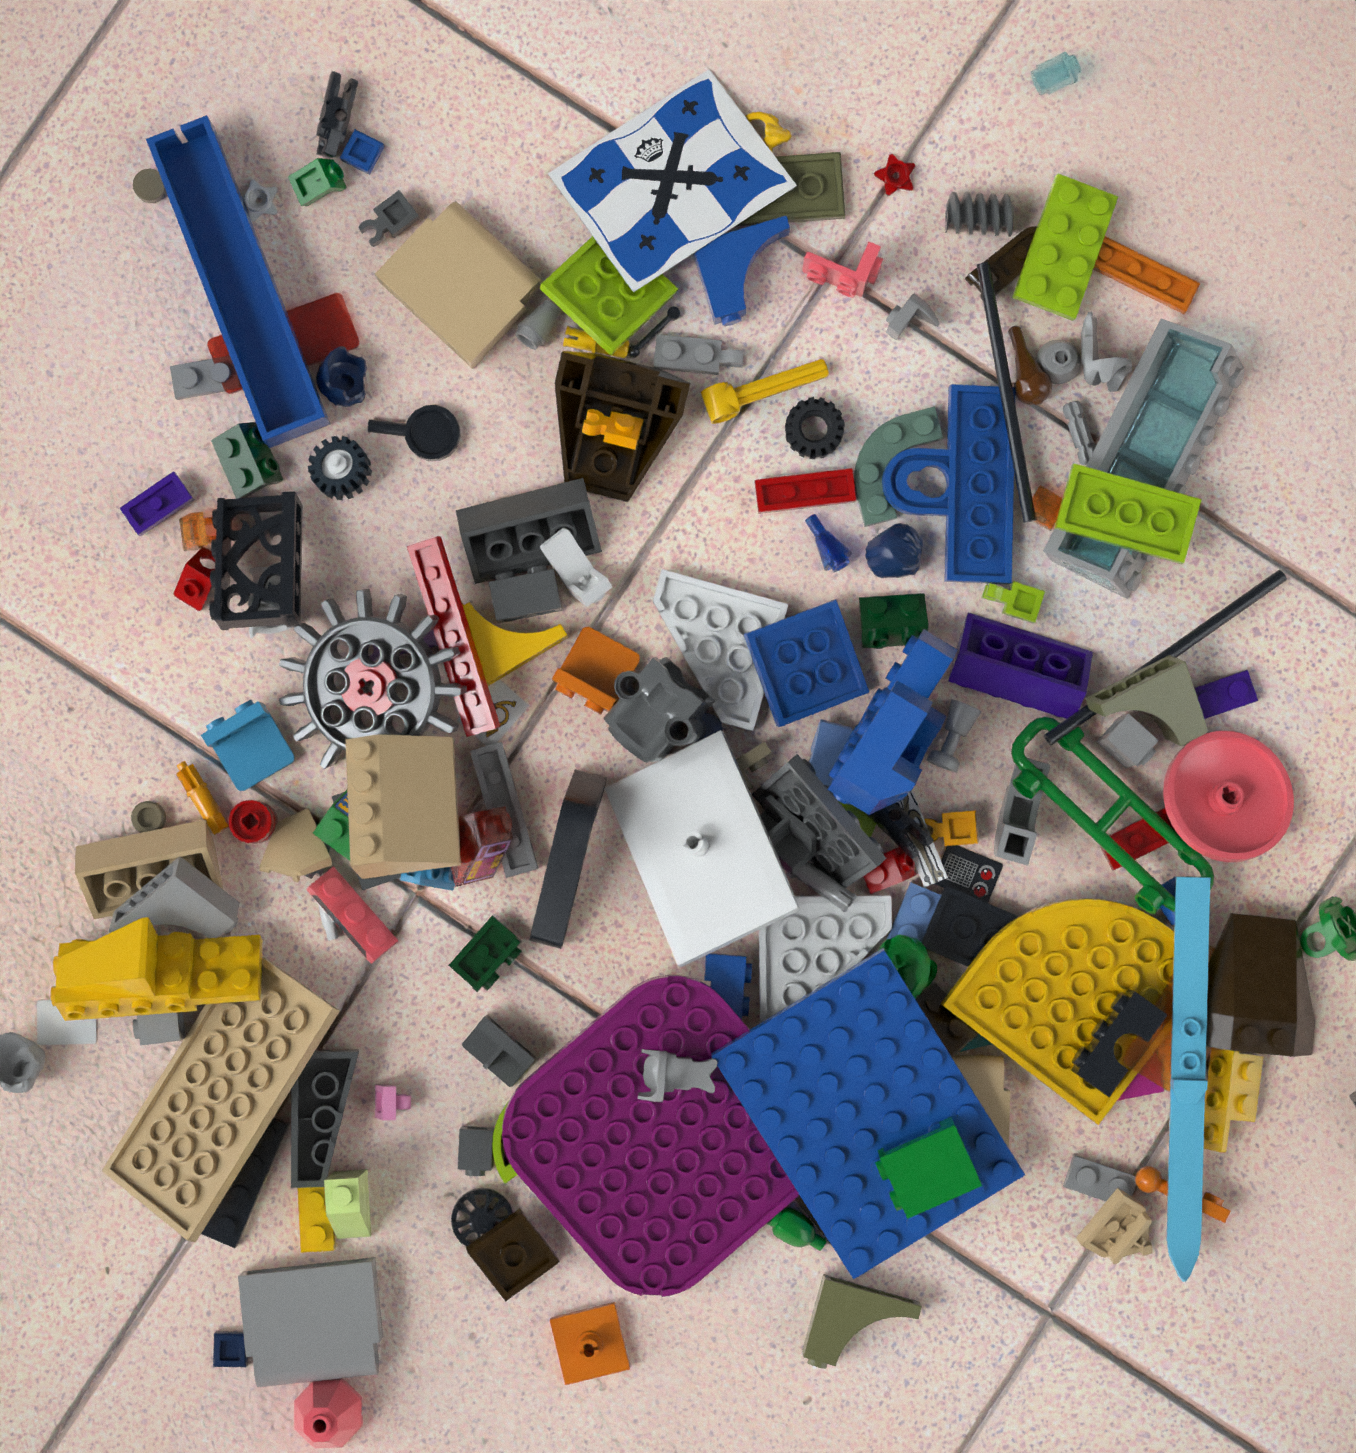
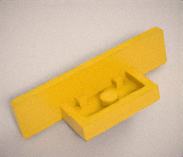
[1204,1047,1264,1153]

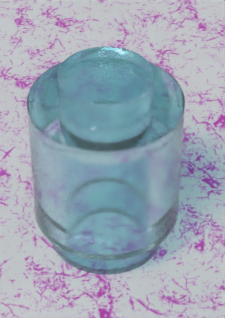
[1030,51,1081,95]

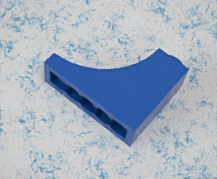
[693,216,790,327]

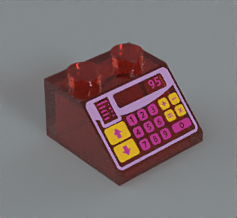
[451,806,513,887]

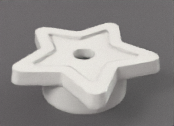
[242,180,278,222]

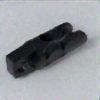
[316,71,358,158]
[866,803,934,860]

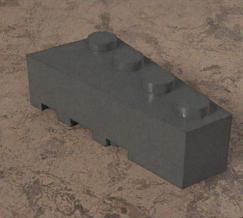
[291,1049,359,1188]

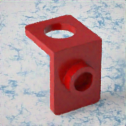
[173,547,215,611]

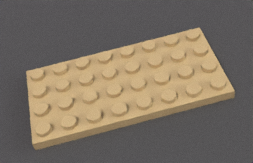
[102,955,340,1243]

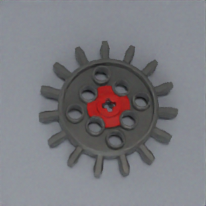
[279,589,467,769]

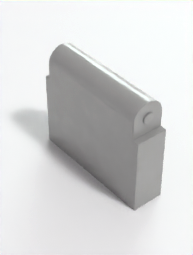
[238,1257,383,1387]

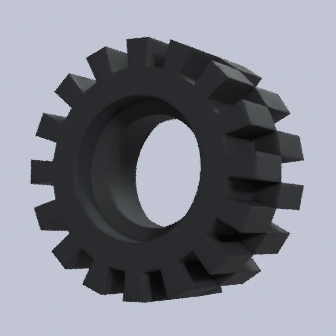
[785,397,845,460]

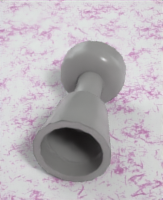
[926,699,981,773]

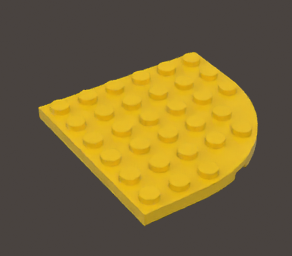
[941,898,1210,1125]

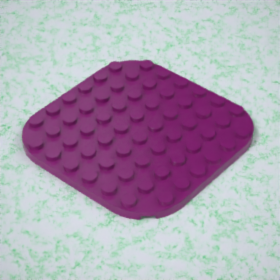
[502,975,799,1297]

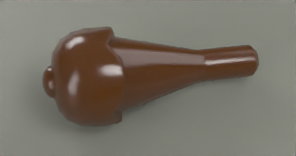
[1008,326,1052,405]

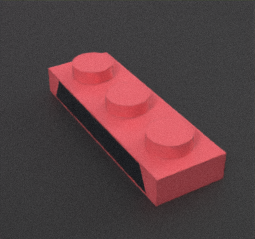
[306,866,398,964]

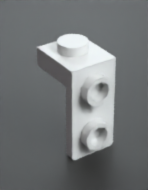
[540,528,613,607]

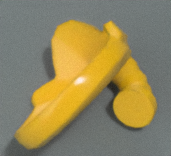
[745,111,791,152]

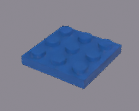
[743,600,869,727]

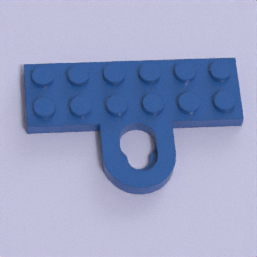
[882,384,1016,584]

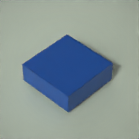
[340,129,385,175]

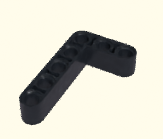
[529,769,607,949]

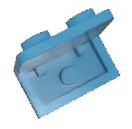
[201,700,295,791]

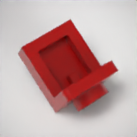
[863,847,916,894]

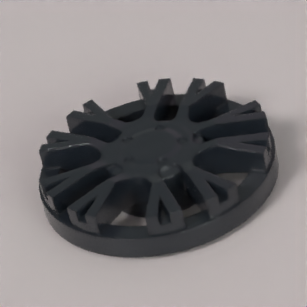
[451,1188,513,1247]

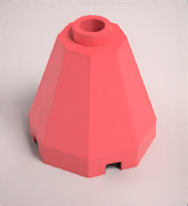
[294,1378,363,1448]

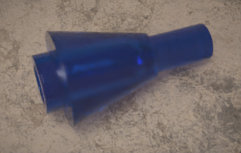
[805,514,852,572]

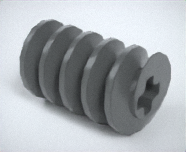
[945,191,1014,237]

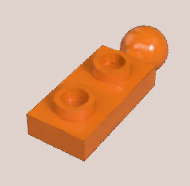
[1135,1166,1231,1223]

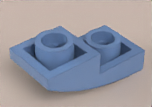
[809,719,852,786]

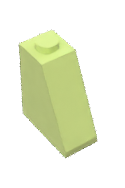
[324,1169,371,1239]

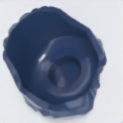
[316,346,367,407]
[865,523,923,578]

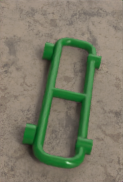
[1011,717,1214,914]

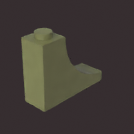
[1085,655,1208,746]
[802,1274,922,1369]

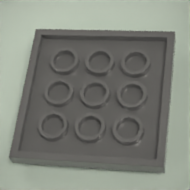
[752,754,887,888]

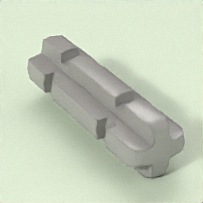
[1063,401,1095,465]

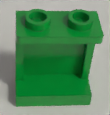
[875,1117,982,1219]

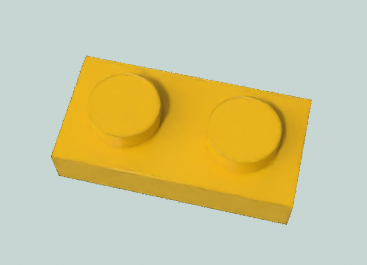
[297,1187,336,1253]

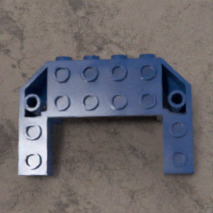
[828,629,958,815]

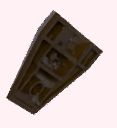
[554,351,691,502]
[1206,913,1315,1057]

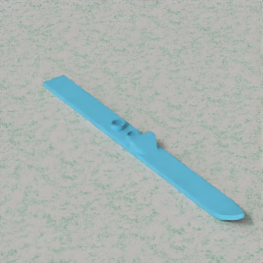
[1166,876,1210,1282]

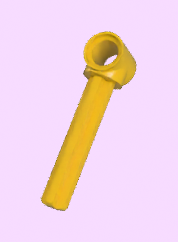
[700,359,829,424]

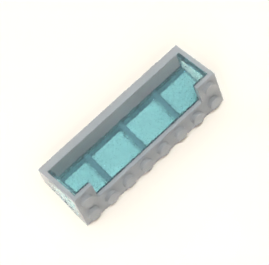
[1043,318,1244,599]

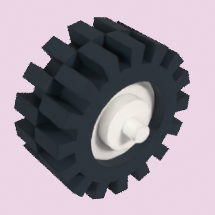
[308,436,372,500]

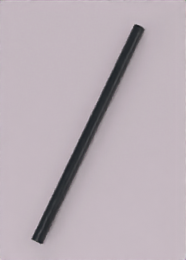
[976,262,1036,523]

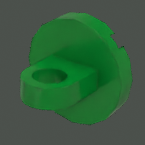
[1300,896,1356,961]
[878,935,937,998]

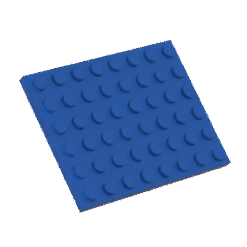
[711,948,1025,1280]

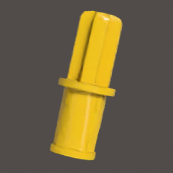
[563,326,630,358]

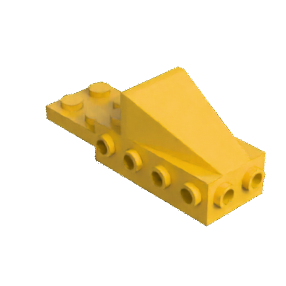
[50,917,263,1021]

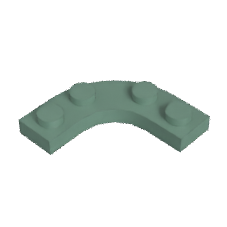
[854,406,943,527]

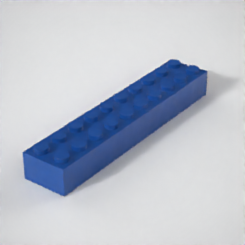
[146,115,330,448]

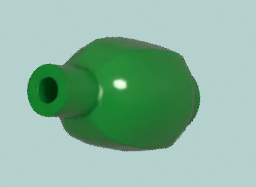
[767,1207,826,1251]

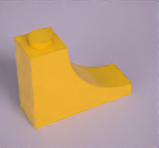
[461,601,568,686]

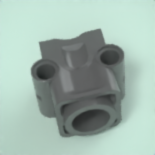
[603,657,715,763]

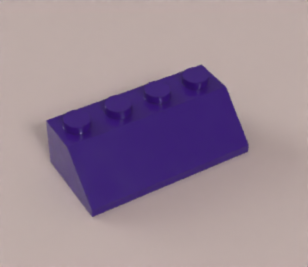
[948,612,1093,719]

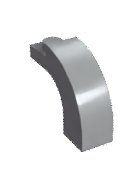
[994,758,1051,866]

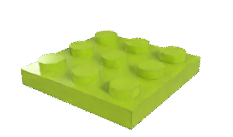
[540,236,678,356]

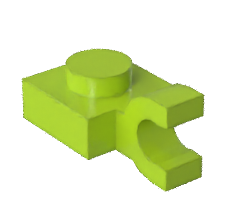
[981,581,1045,623]

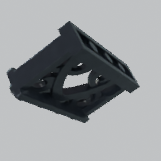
[209,491,303,631]

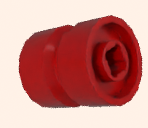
[228,800,278,844]

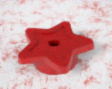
[874,154,915,196]

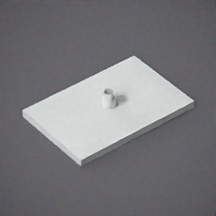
[604,730,801,967]

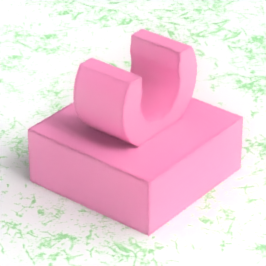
[375,1084,411,1120]

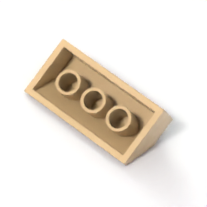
[75,820,223,919]

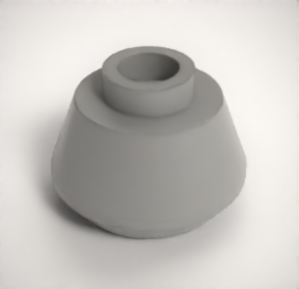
[1036,340,1081,384]

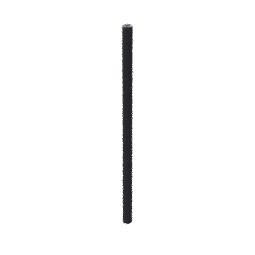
[1044,570,1287,746]

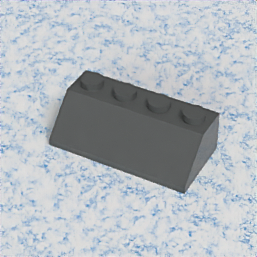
[456,478,602,584]

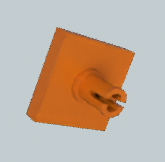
[550,1302,630,1385]

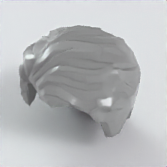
[0,1032,45,1093]

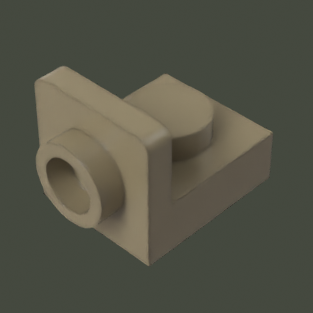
[736,742,772,790]

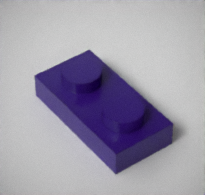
[120,471,194,536]
[1194,670,1258,719]

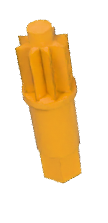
[176,761,229,835]

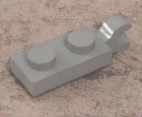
[653,334,744,375]

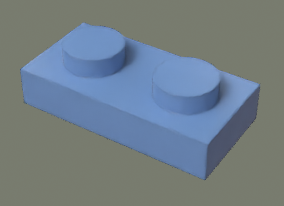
[885,882,941,942]

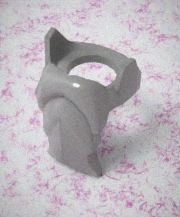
[1081,312,1132,392]
[638,1049,717,1102]

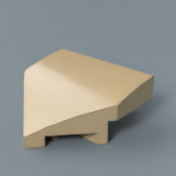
[259,808,332,882]
[1076,1188,1152,1264]

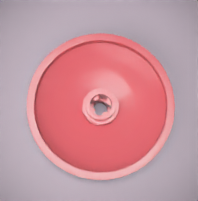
[1163,731,1294,863]

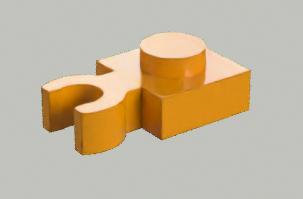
[582,409,644,450]
[924,810,979,846]

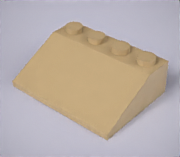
[345,734,461,879]

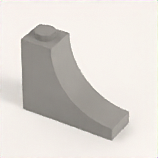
[109,856,240,938]

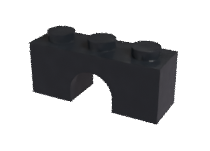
[1071,989,1167,1097]

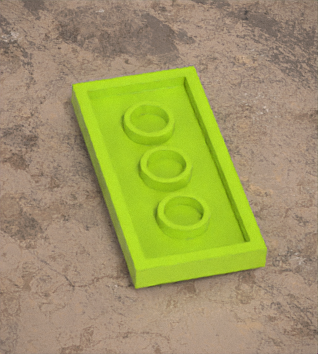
[1012,173,1118,321]
[1054,463,1202,564]

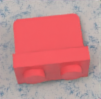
[802,242,883,298]

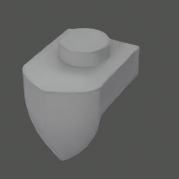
[886,293,940,340]

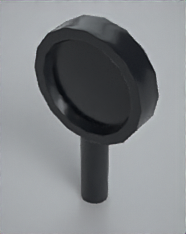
[367,405,461,461]

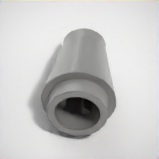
[515,300,561,350]

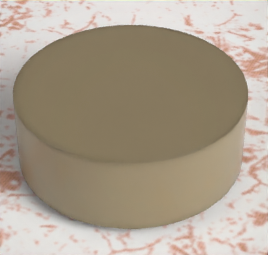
[133,168,166,203]
[131,801,166,833]

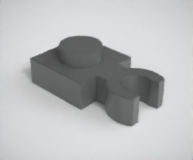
[358,190,420,247]

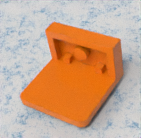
[552,627,640,715]

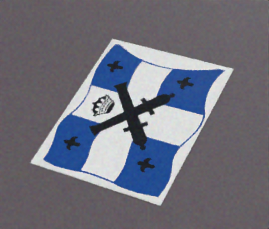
[547,69,797,292]

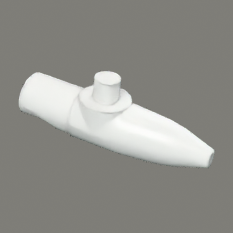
[318,904,338,941]

